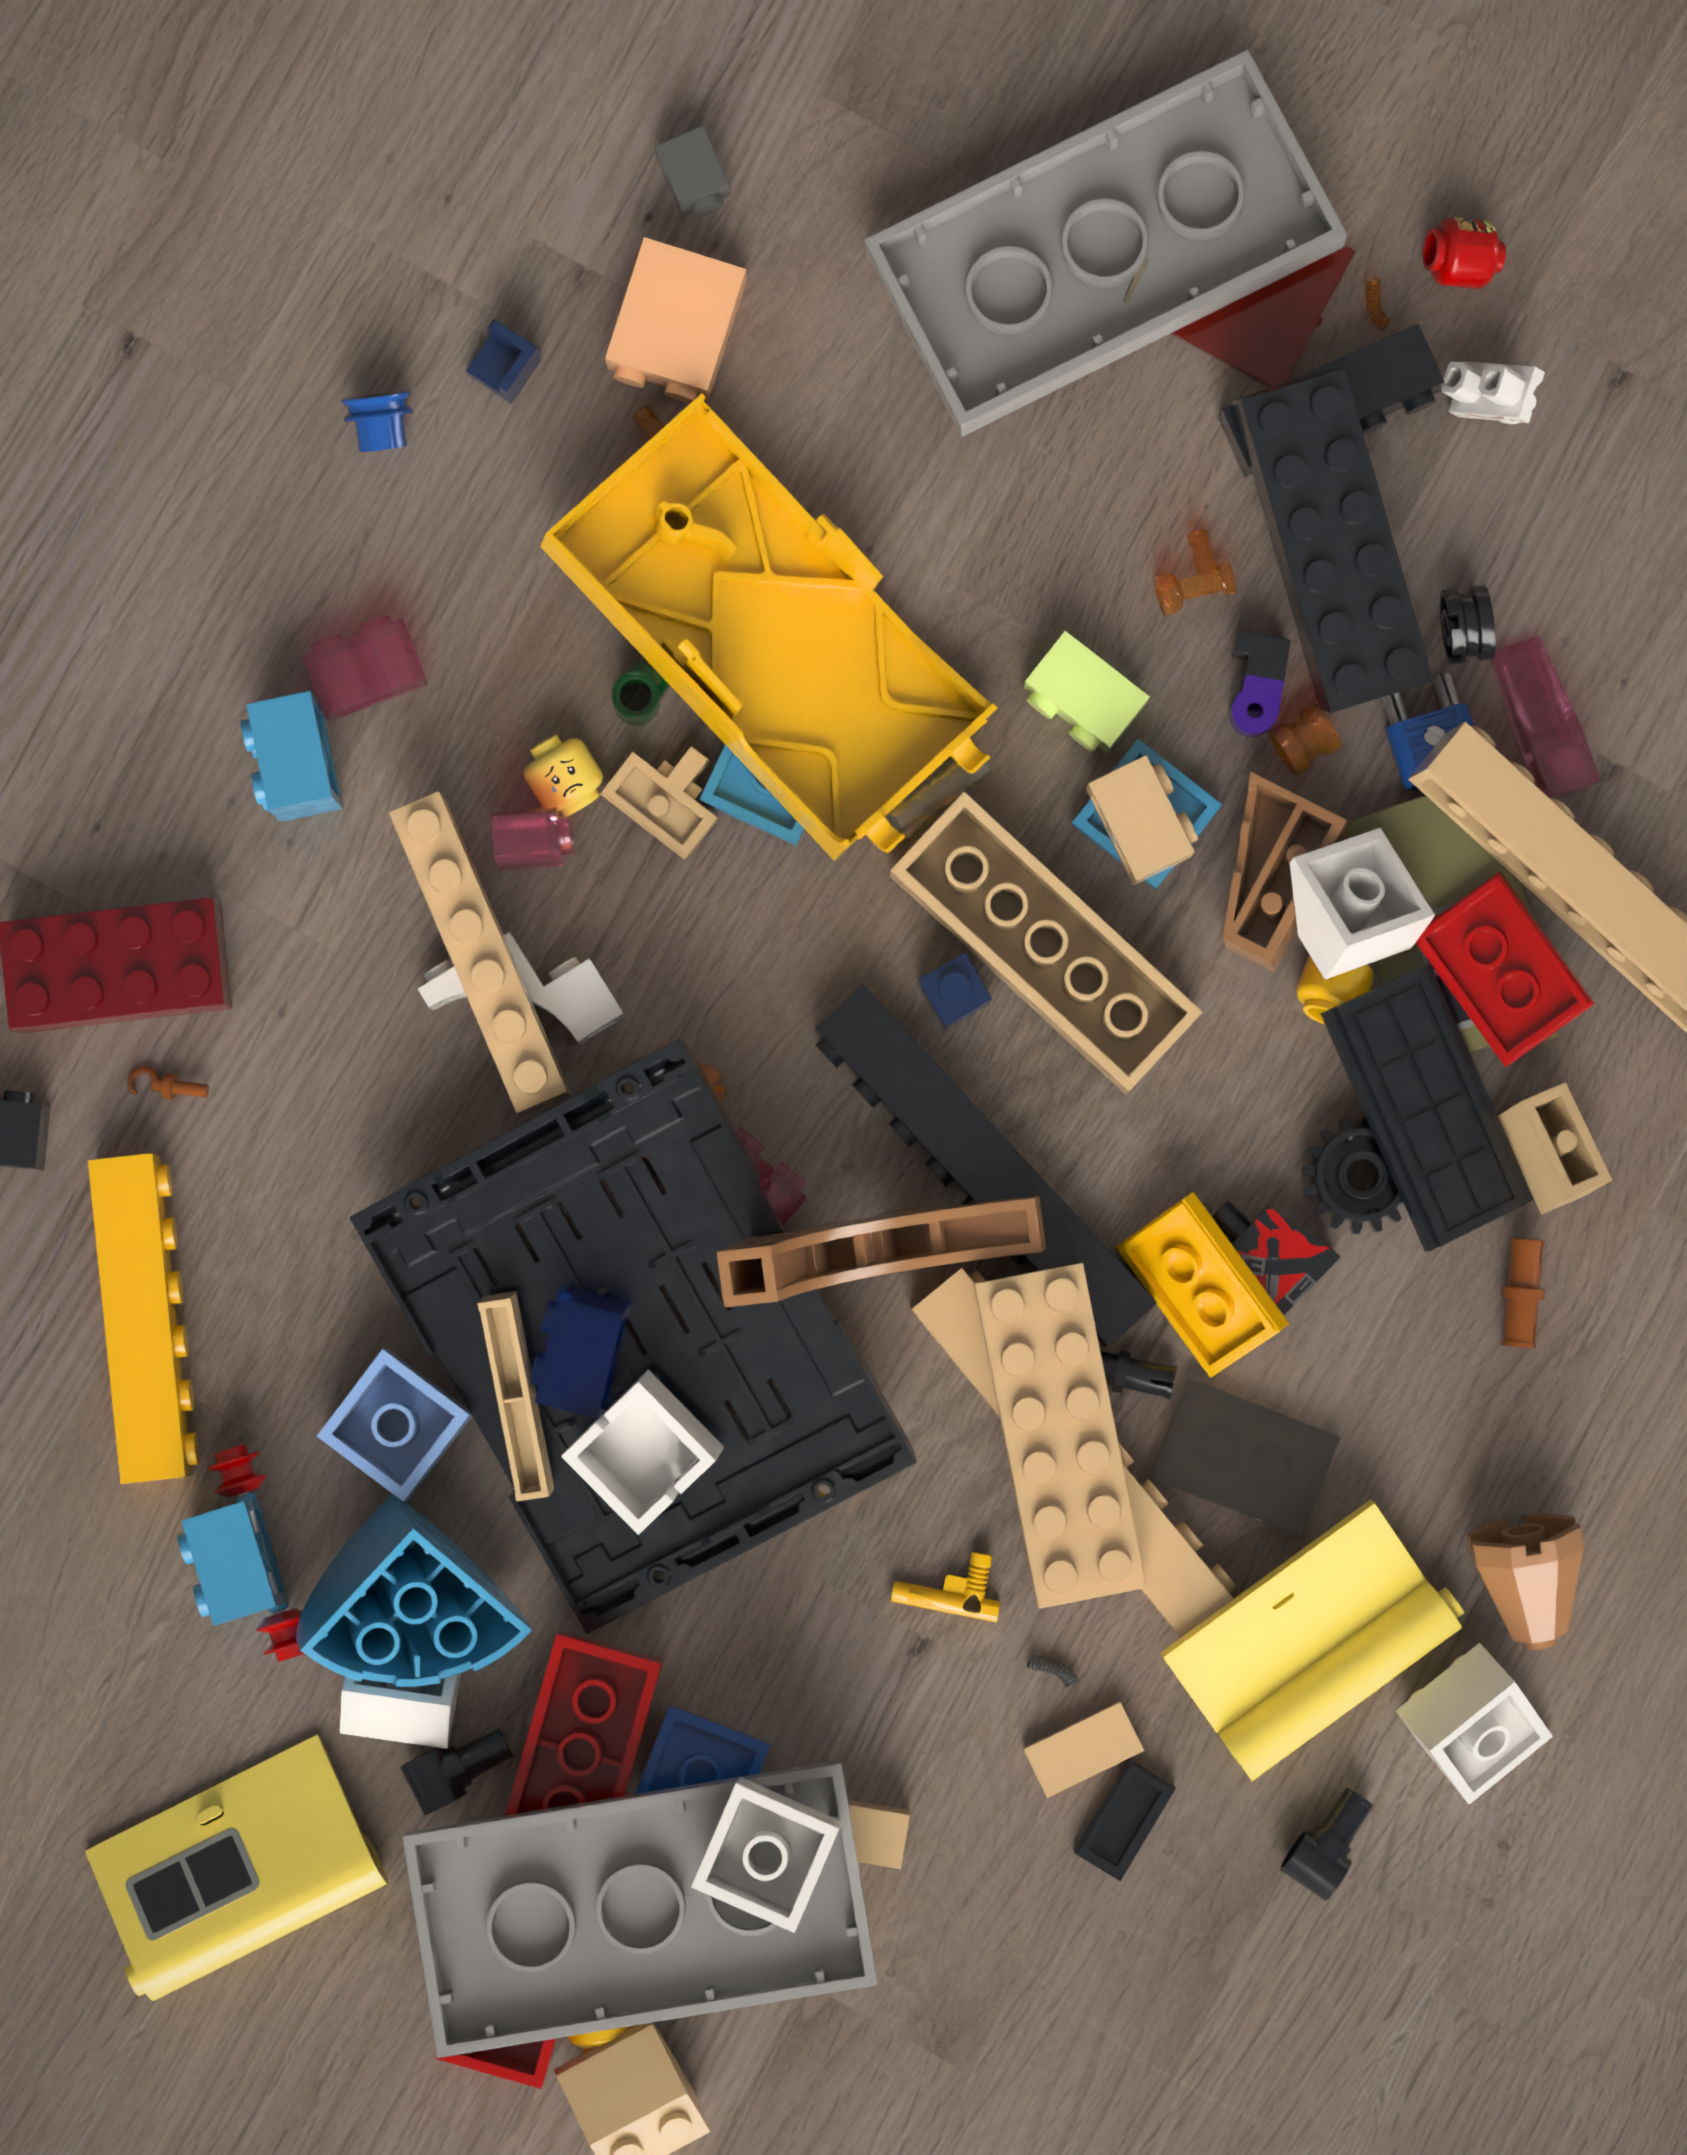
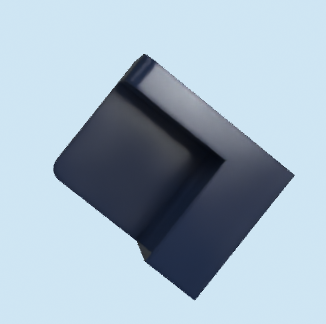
[466,319,541,404]

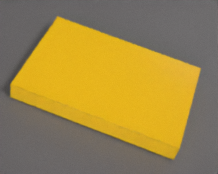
[1115,1192,1290,1378]

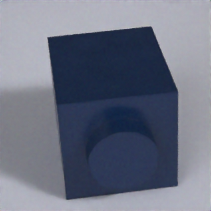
[917,952,992,1030]

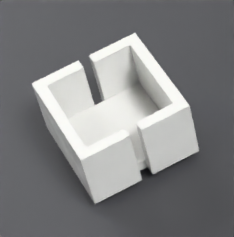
[561,1370,724,1535]

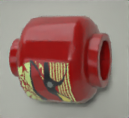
[1422,217,1506,289]

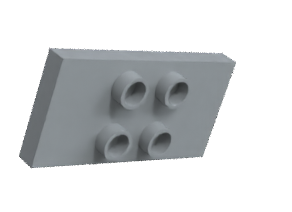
[864,50,1347,437]
[402,1760,878,2058]

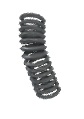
[1027,1654,1079,1687]

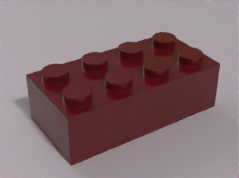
[0,897,232,1034]

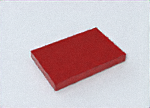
[1416,872,1596,1067]

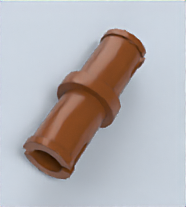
[1501,1237,1545,1348]

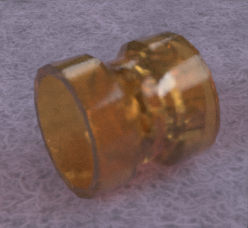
[1268,703,1342,776]

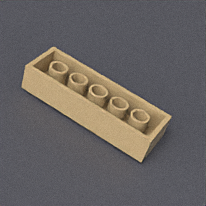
[890,792,1203,1095]
[974,1263,1147,1609]

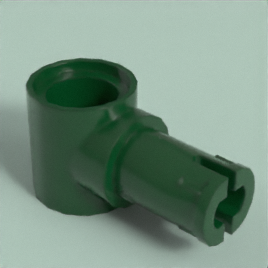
[612,657,670,726]

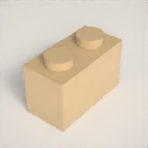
[1086,755,1198,886]
[1497,1082,1612,1215]

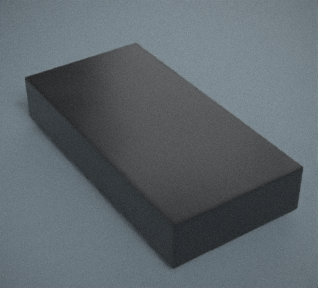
[1073,1759,1176,1881]

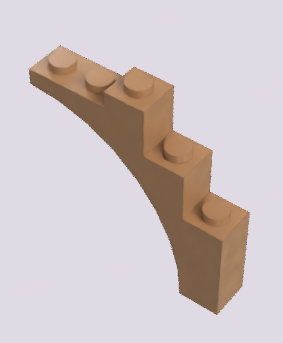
[717,1196,1046,1307]

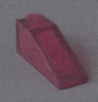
[1490,636,1601,799]

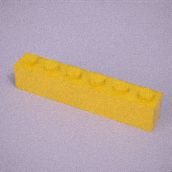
[88,1153,200,1484]

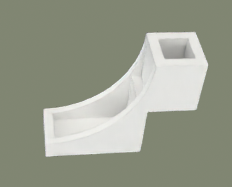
[418,932,626,1045]

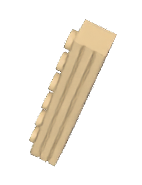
[477,1291,555,1502]

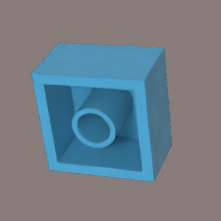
[240,691,343,822]

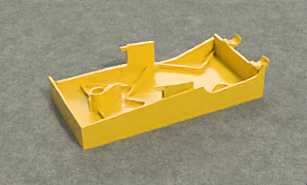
[540,393,997,861]

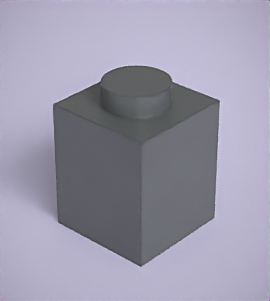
[654,125,730,217]

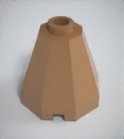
[1467,1513,1584,1650]

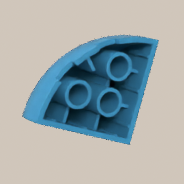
[296,1494,532,1687]

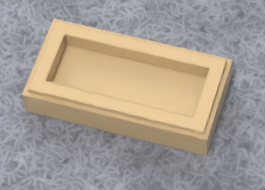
[1023,1701,1144,1798]

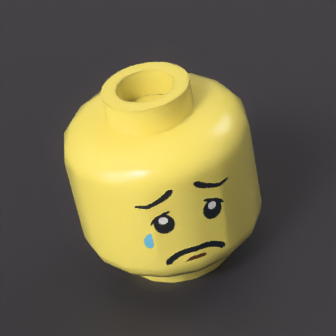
[523,734,603,817]

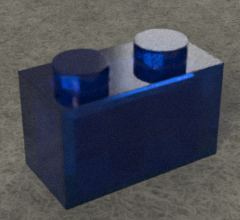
[530,1287,631,1419]

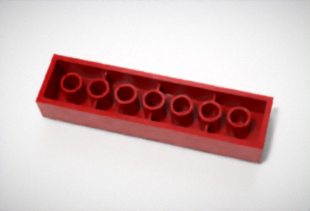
[436,1630,664,2089]

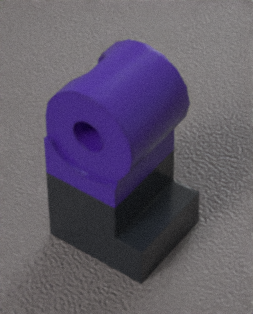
[1229,631,1291,737]

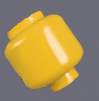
[1296,954,1374,1024]

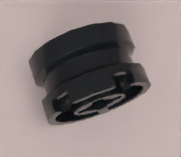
[1440,585,1496,665]

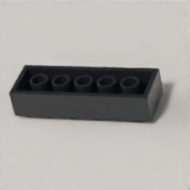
[1231,368,1433,713]

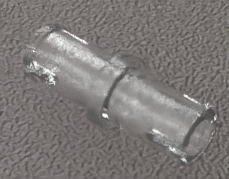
[888,761,992,839]

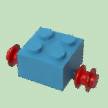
[177,1444,304,1662]

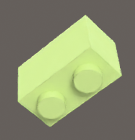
[1024,631,1150,754]

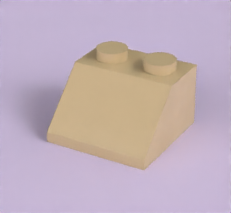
[554,2022,710,2155]

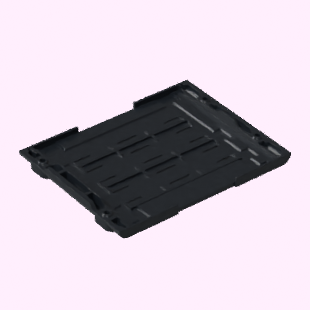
[349,1038,917,1634]

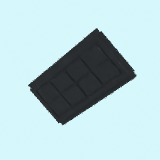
[1321,963,1534,1252]

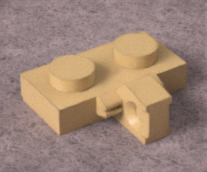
[600,746,719,861]

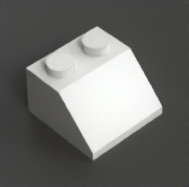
[1290,828,1435,979]
[1396,1643,1553,1804]
[340,1673,461,1749]

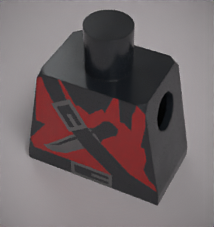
[1212,1200,1340,1315]

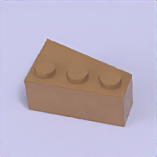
[1222,772,1350,972]

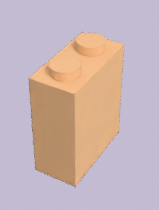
[605,237,747,403]

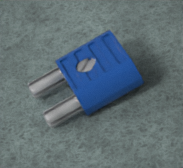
[1382,673,1474,791]

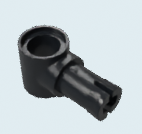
[400,1728,513,1816]
[1280,1788,1374,1901]

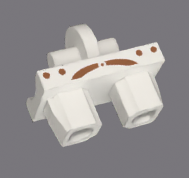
[1441,361,1545,424]

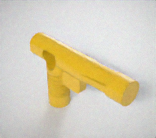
[890,1551,1000,1622]

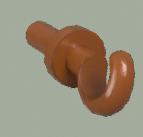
[127,1066,209,1100]

